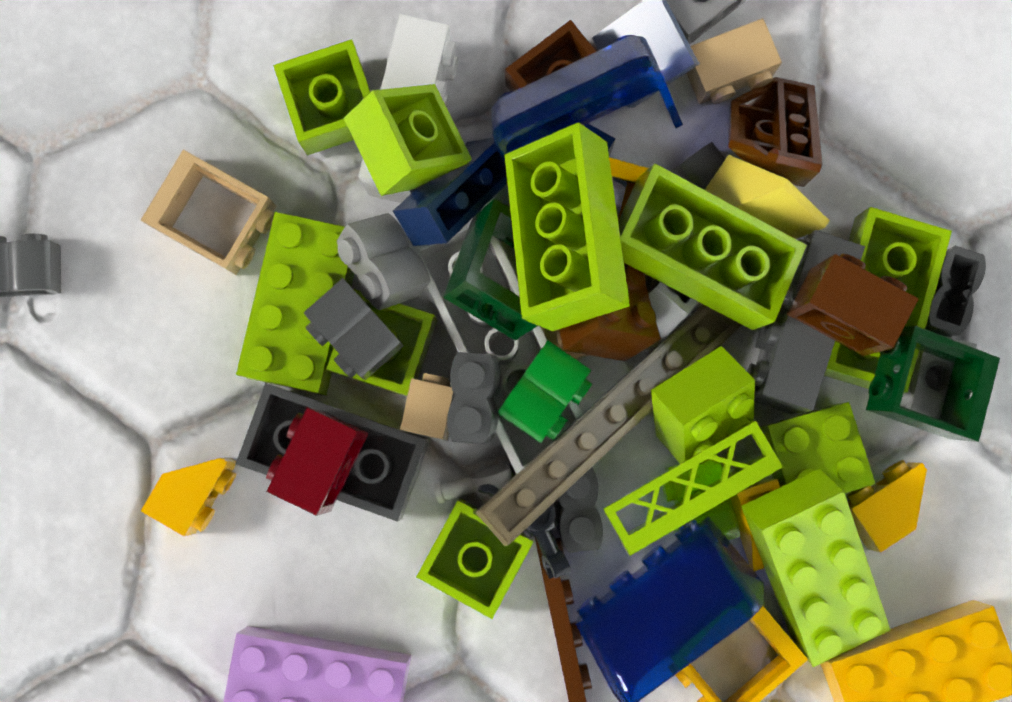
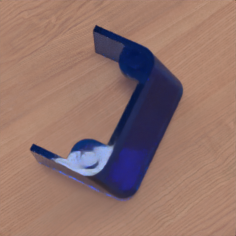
[491,35,683,160]

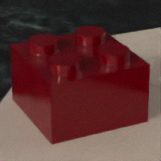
[266,407,369,516]

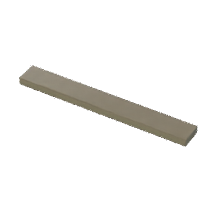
[475,304,742,546]

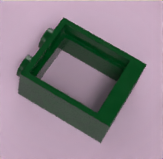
[443,198,538,340]
[866,326,1000,442]

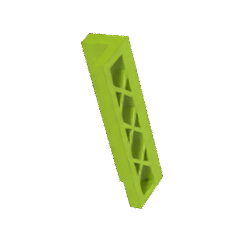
[603,421,783,556]

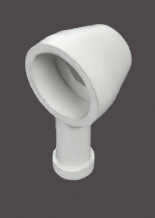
[434,465,513,504]

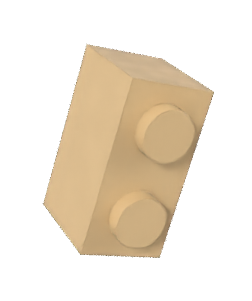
[686,18,782,105]
[400,373,455,441]

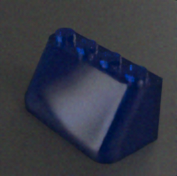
[575,516,764,702]

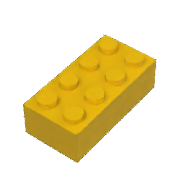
[821,600,1012,702]

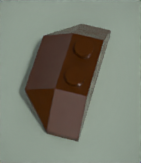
[728,77,823,187]

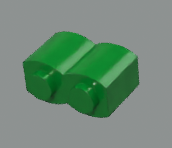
[498,340,593,444]

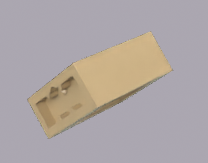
[141,149,277,275]

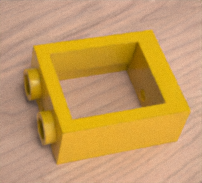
[668,587,808,702]

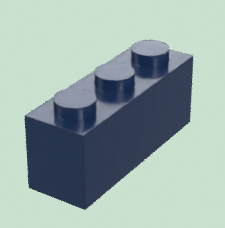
[393,136,509,246]

